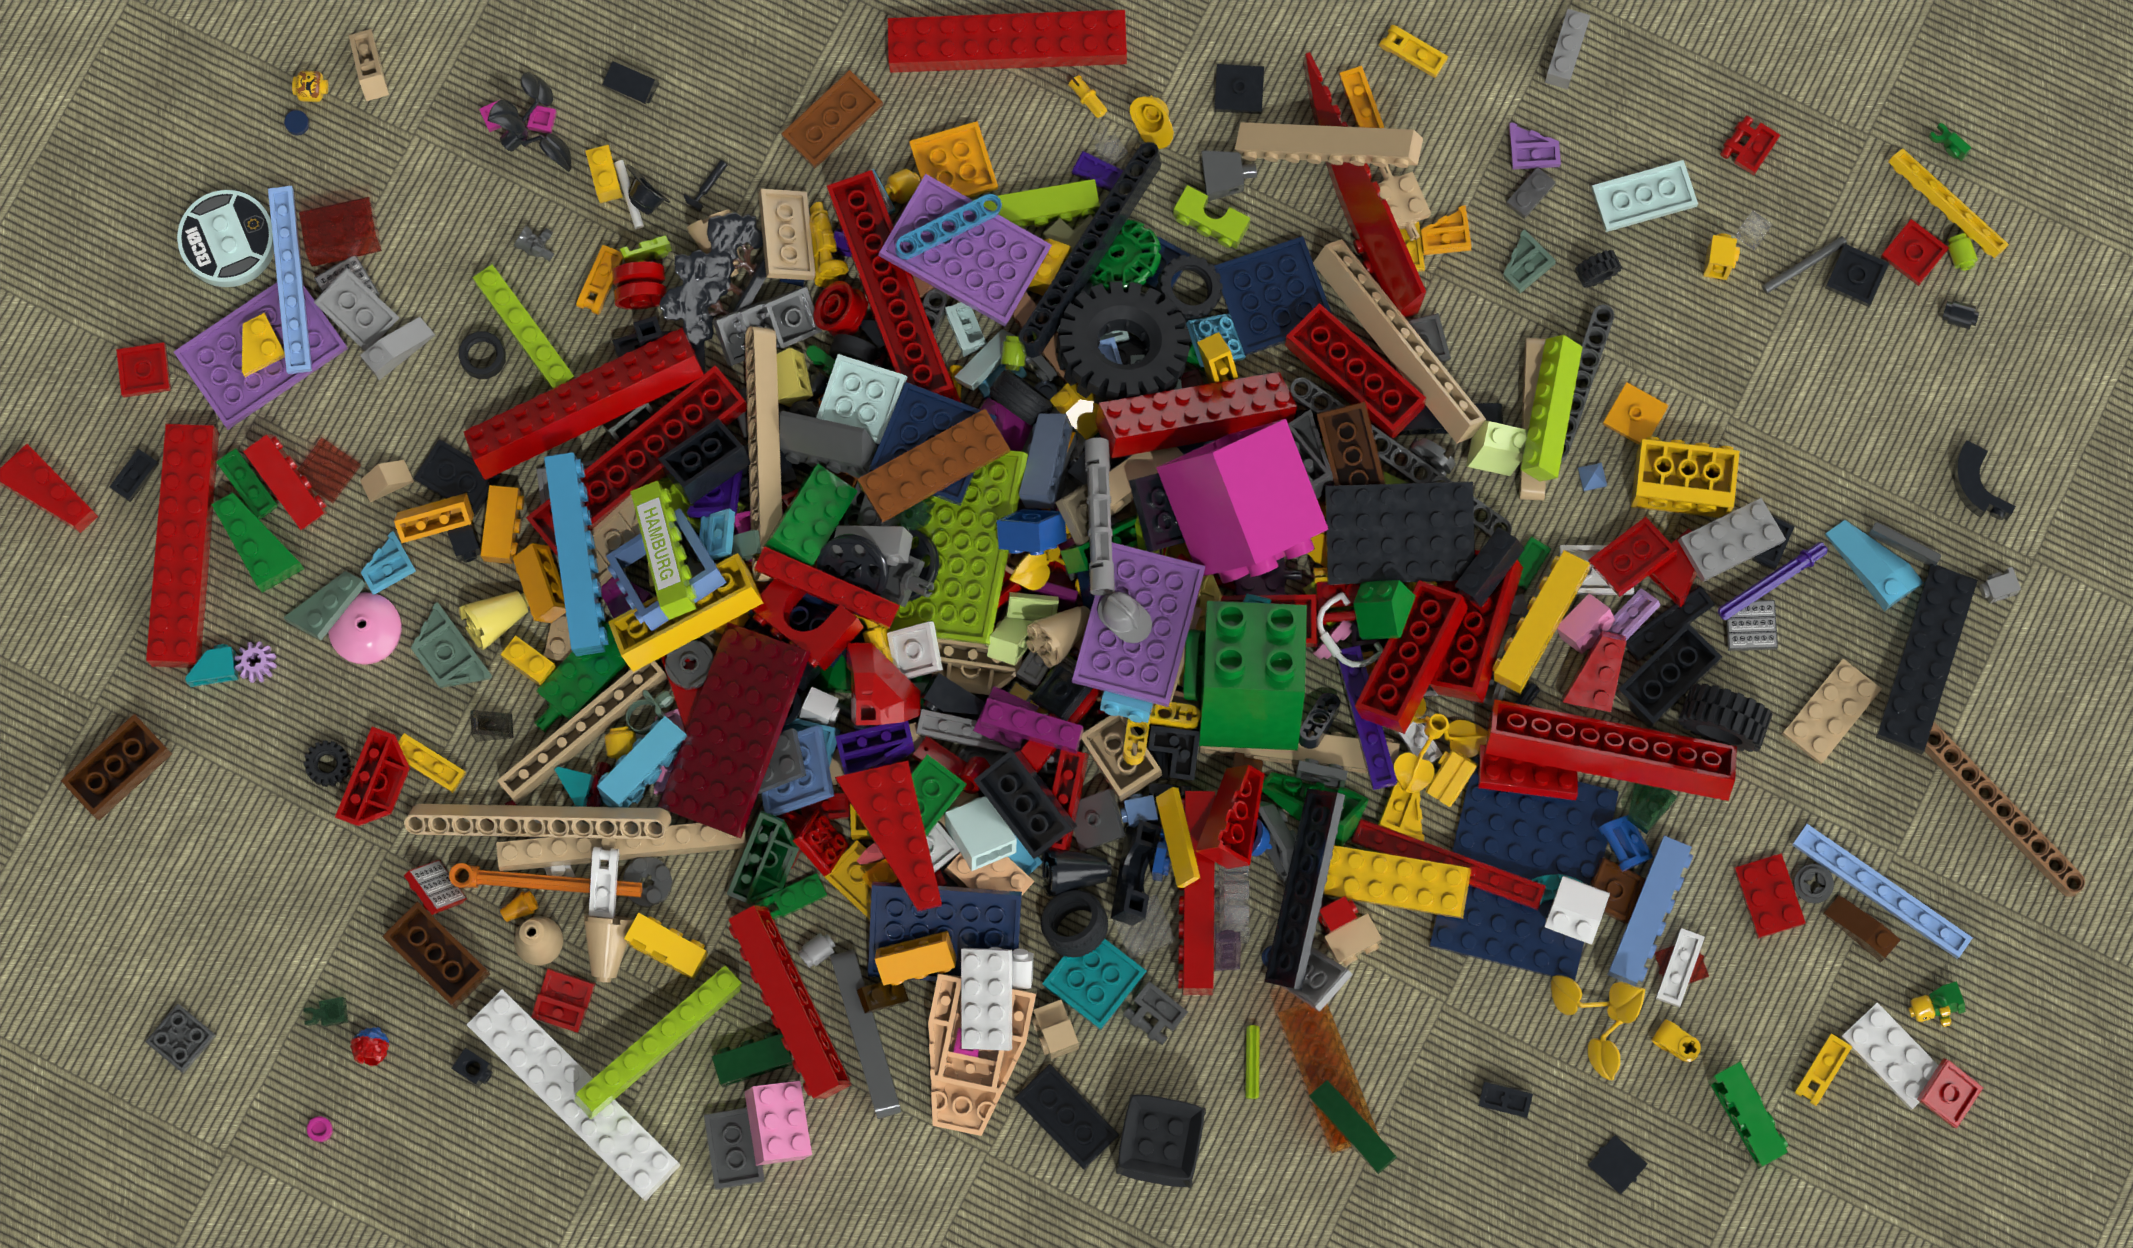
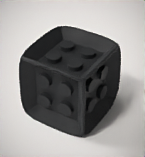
[1116,1094,1206,1188]

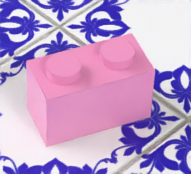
[1557,593,1616,654]

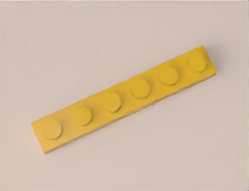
[1888,148,2009,259]

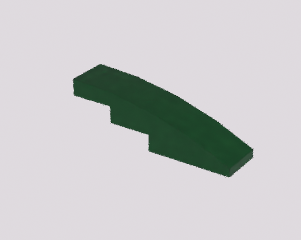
[1309,1080,1397,1174]

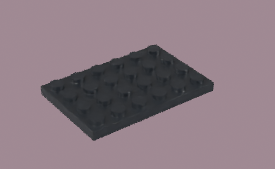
[1325,481,1475,584]

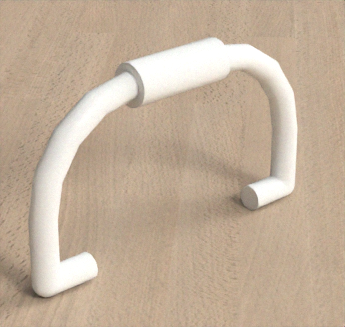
[1317,592,1384,667]

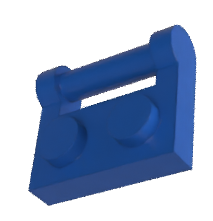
[1598,814,1653,872]

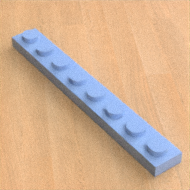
[268,186,312,374]
[1792,824,1973,959]

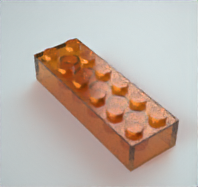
[1277,1003,1379,1156]

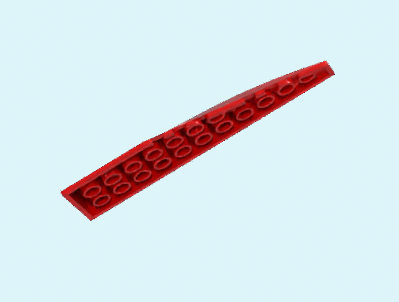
[1303,52,1426,319]

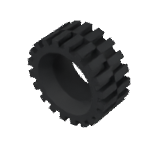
[1678,683,1773,752]

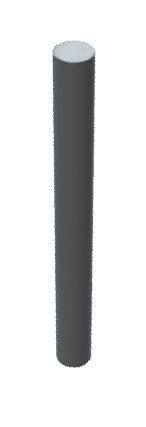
[1762,236,1847,294]

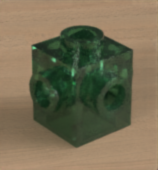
[895,498,936,530]

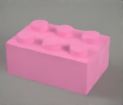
[745,1081,812,1166]

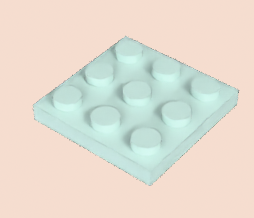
[816,354,908,444]

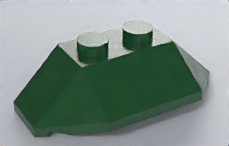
[727,810,799,904]

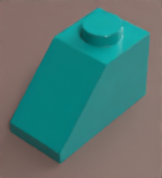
[185,644,239,687]

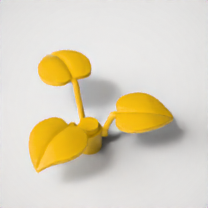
[1010,523,1082,598]
[1393,698,1488,793]
[1551,975,1645,1080]

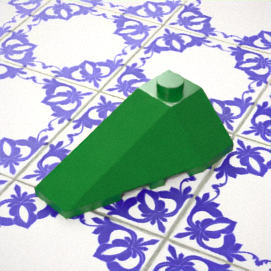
[1262,772,1369,847]

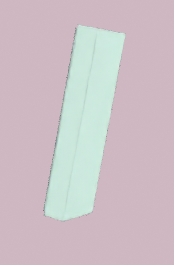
[955,329,1015,391]

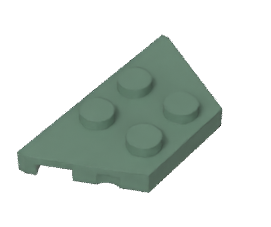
[411,602,492,688]

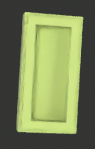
[1007,592,1059,620]

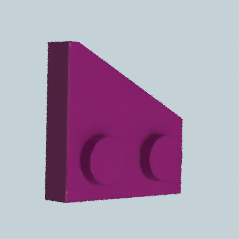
[601,576,652,618]

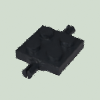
[1218,557,1302,595]

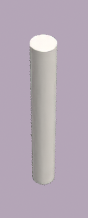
[614,160,644,229]

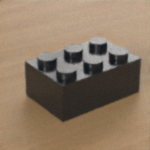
[658,418,751,505]

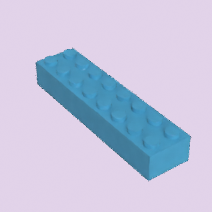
[544,452,609,656]

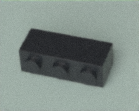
[1455,527,1525,608]

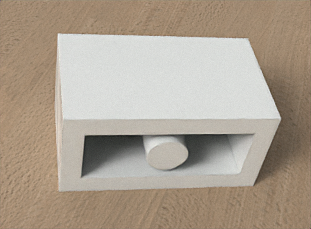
[799,687,840,727]

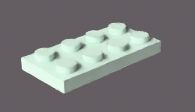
[1591,160,1698,232]

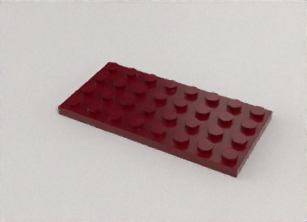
[658,622,811,839]

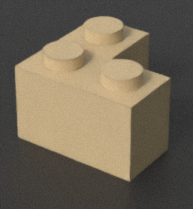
[1031,1000,1079,1059]

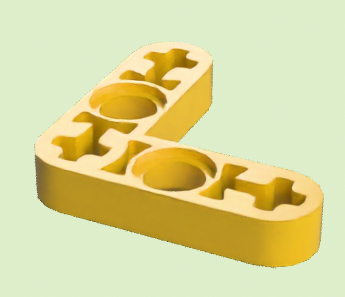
[1122,702,1201,765]

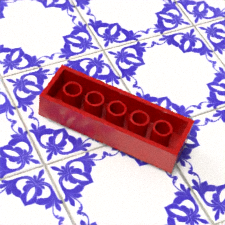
[1285,303,1426,439]
[1430,550,1523,703]
[1355,580,1468,734]

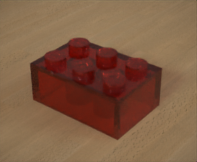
[299,197,382,267]

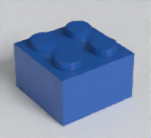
[997,509,1067,555]

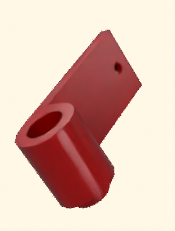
[912,736,990,794]

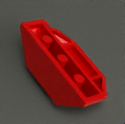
[335,726,410,826]

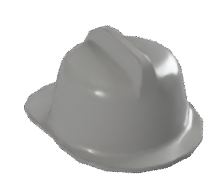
[1098,592,1152,643]

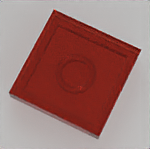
[297,437,362,504]

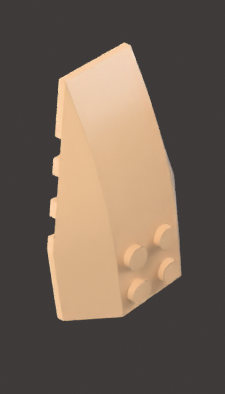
[928,973,1036,1136]

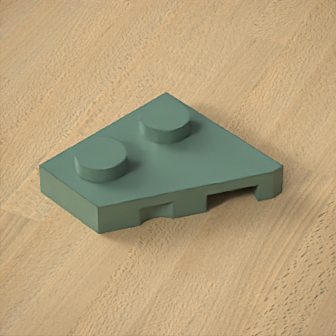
[1503,229,1556,294]

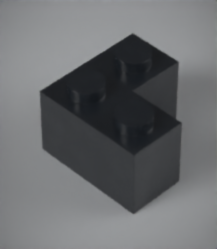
[1147,724,1200,780]

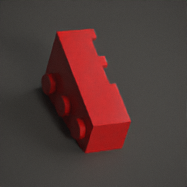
[1562,631,1626,712]

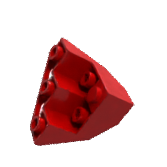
[847,642,920,725]

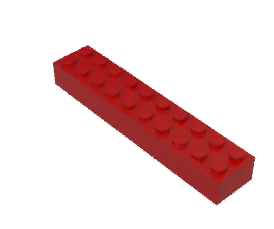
[887,10,1127,73]
[827,170,955,398]
[463,328,704,480]
[526,365,747,557]
[146,424,219,668]
[1485,699,1737,801]

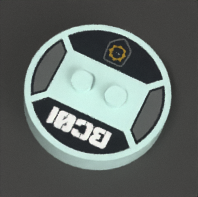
[177,190,274,287]

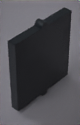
[1587,1135,1648,1195]

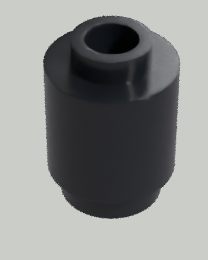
[1942,301,1980,330]

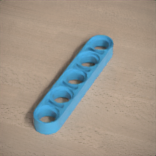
[895,194,1002,260]

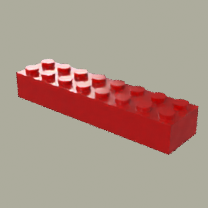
[1095,372,1297,458]
[1178,791,1215,996]
[728,905,852,1099]

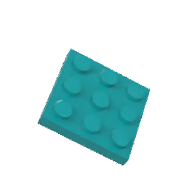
[1042,938,1147,1030]

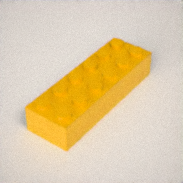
[608,553,763,672]
[1323,845,1471,919]

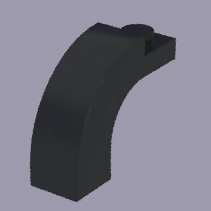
[1953,440,2016,520]

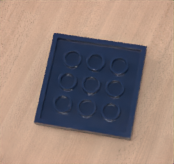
[1215,236,1332,356]
[869,382,997,506]

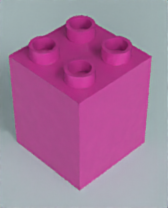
[1156,419,1328,583]

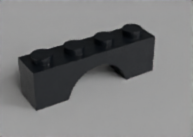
[1110,819,1161,926]

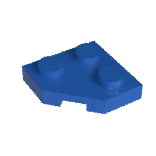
[1152,828,1171,882]

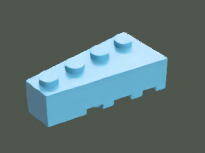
[597,716,687,808]

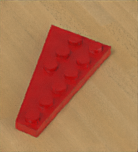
[835,761,942,912]

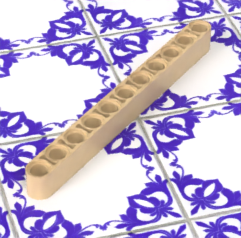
[745,326,782,582]
[404,804,671,839]

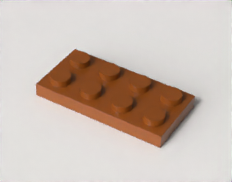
[781,70,883,169]

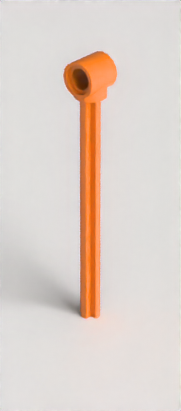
[449,863,643,897]

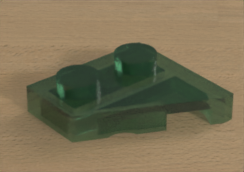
[1627,783,1677,835]

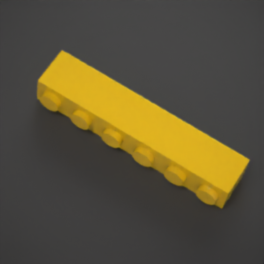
[1492,550,1590,694]

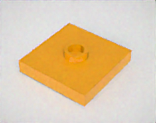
[1602,382,1669,445]

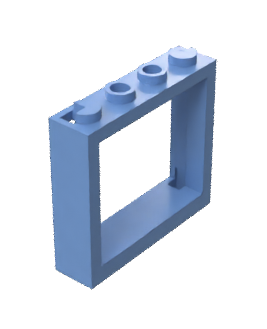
[606,508,726,631]

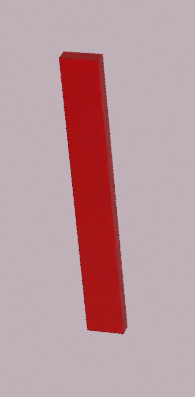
[1352,819,1546,910]

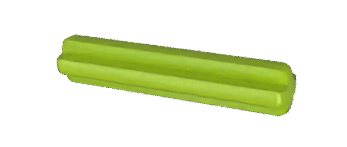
[1246,1025,1260,1099]

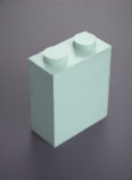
[945,796,1017,871]

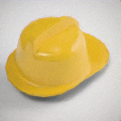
[1130,95,1174,149]

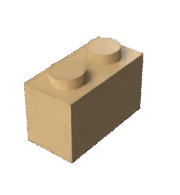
[1323,913,1382,966]

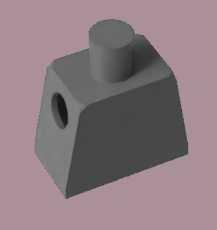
[1201,151,1257,201]

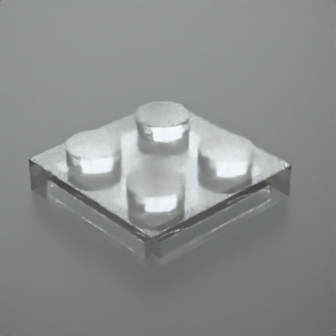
[1113,895,1176,959]

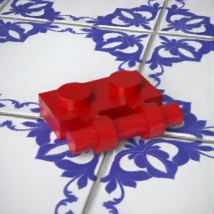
[1720,115,1781,175]

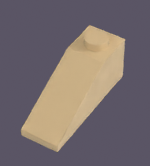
[349,29,389,101]

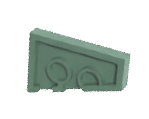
[283,571,366,641]

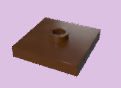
[1589,857,1646,924]

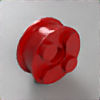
[813,281,868,337]

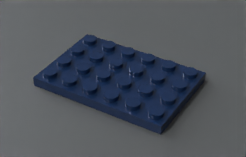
[868,881,1022,981]

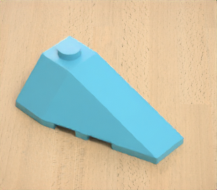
[1825,520,1924,612]

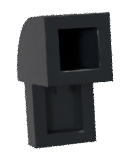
[612,316,663,358]

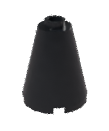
[1042,847,1112,897]

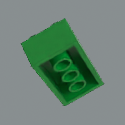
[763,464,858,566]

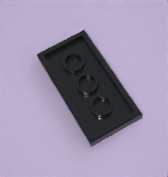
[1014,1064,1120,1170]

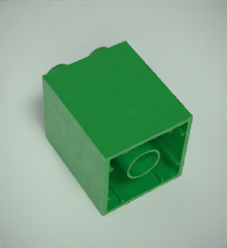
[1199,601,1307,751]

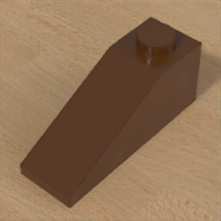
[1823,895,1901,963]

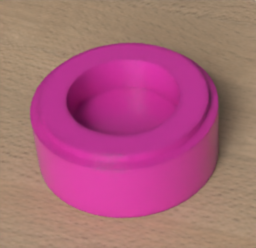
[307,1116,333,1142]

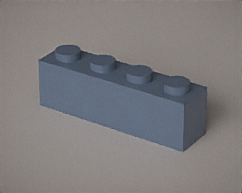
[1019,414,1073,509]

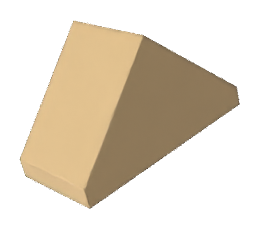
[360,460,414,502]

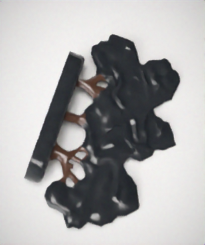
[659,212,766,345]

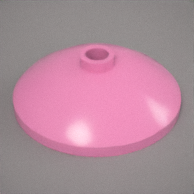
[328,592,402,665]

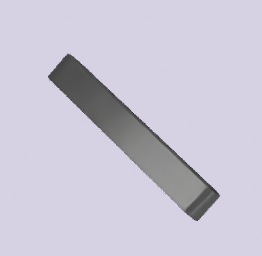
[1561,305,1615,463]
[830,949,901,1119]

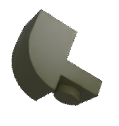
[1043,215,1093,250]

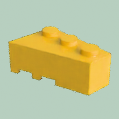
[624,912,708,980]

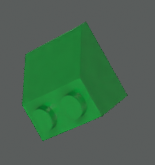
[1354,580,1416,639]

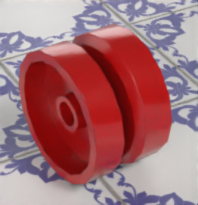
[612,261,666,310]

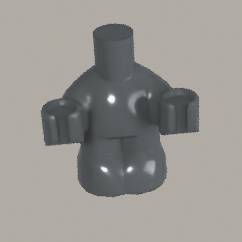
[513,226,555,262]

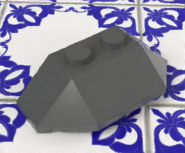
[1258,800,1297,886]

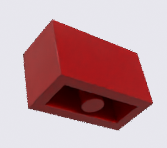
[1318,896,1358,935]

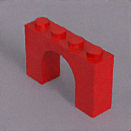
[751,579,864,671]

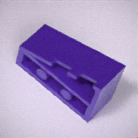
[835,721,915,775]

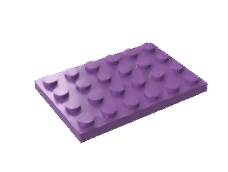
[878,174,1052,327]
[174,283,348,430]
[1072,542,1205,707]

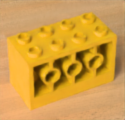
[1631,437,1740,518]

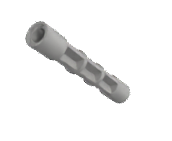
[1085,438,1115,596]

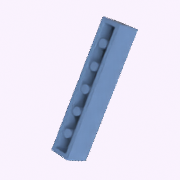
[1607,836,1693,986]

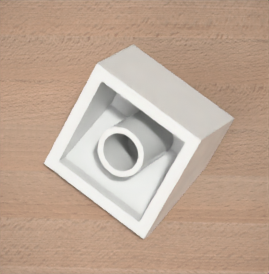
[1545,876,1610,945]

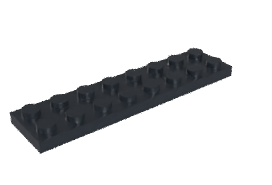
[1875,564,1978,755]
[1264,788,1345,990]

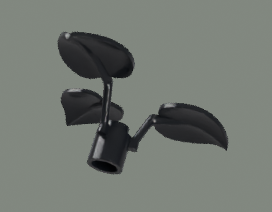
[487,72,571,172]

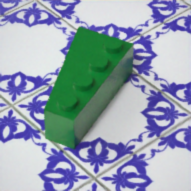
[211,493,305,593]
[1708,1062,1788,1169]

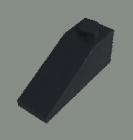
[920,672,985,715]

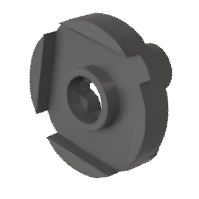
[1410,437,1456,476]
[665,640,714,690]
[623,857,673,907]

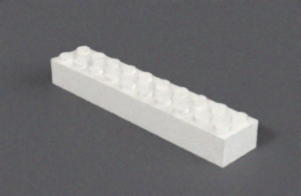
[467,989,681,1201]

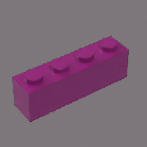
[980,698,1084,754]

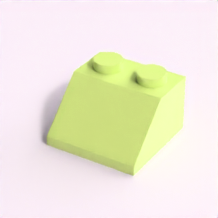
[1466,421,1528,476]

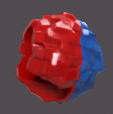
[350,1027,389,1067]

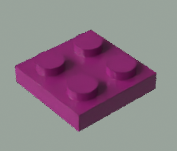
[973,686,1038,749]

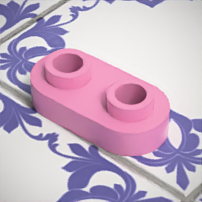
[1313,621,1352,660]

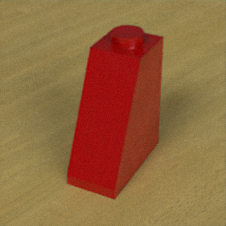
[1648,528,1697,607]

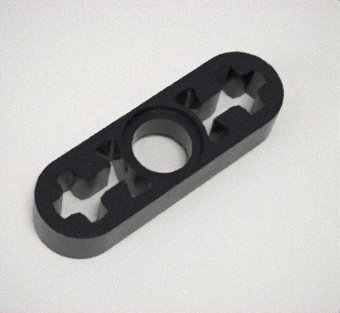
[1299,693,1341,749]

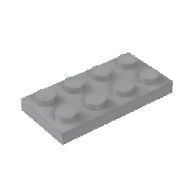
[1678,498,1786,582]

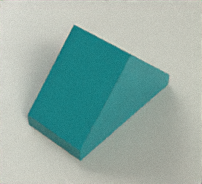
[554,767,594,807]

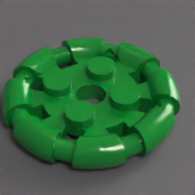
[1078,219,1161,292]

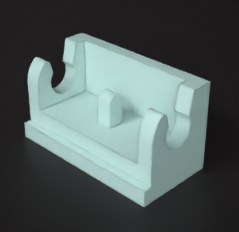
[945,302,987,357]

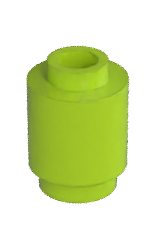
[1948,233,1978,271]
[1001,335,1026,371]

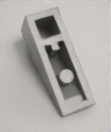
[360,317,435,381]

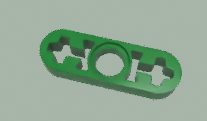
[1184,629,1204,701]

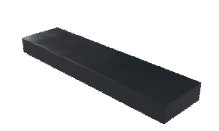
[1625,585,1716,662]

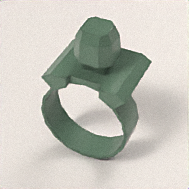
[626,690,674,735]

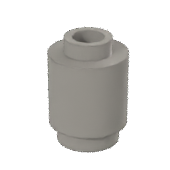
[798,933,836,968]

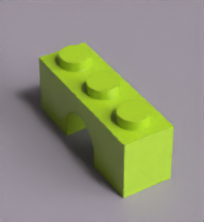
[1173,185,1251,249]

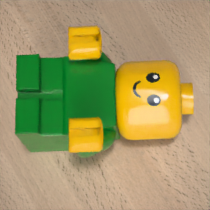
[1908,981,1966,1027]

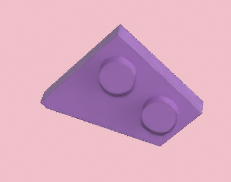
[1509,123,1561,170]

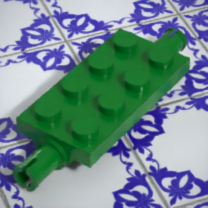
[534,621,627,733]

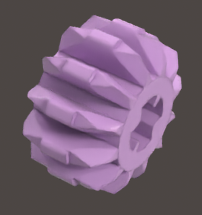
[235,641,277,683]

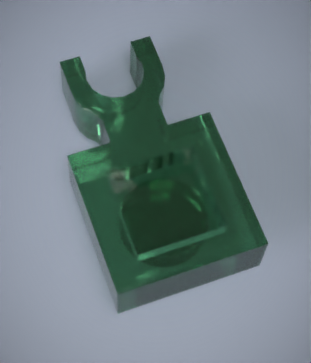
[303,997,348,1027]

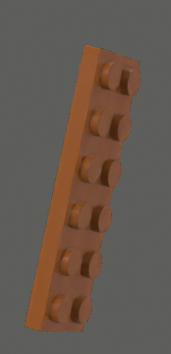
[857,409,1010,523]

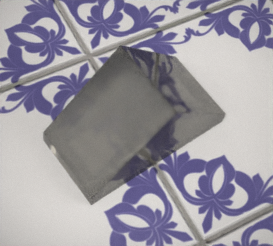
[470,710,514,742]

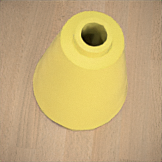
[459,591,529,650]

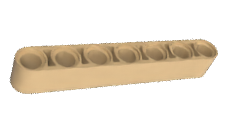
[1519,338,1546,501]

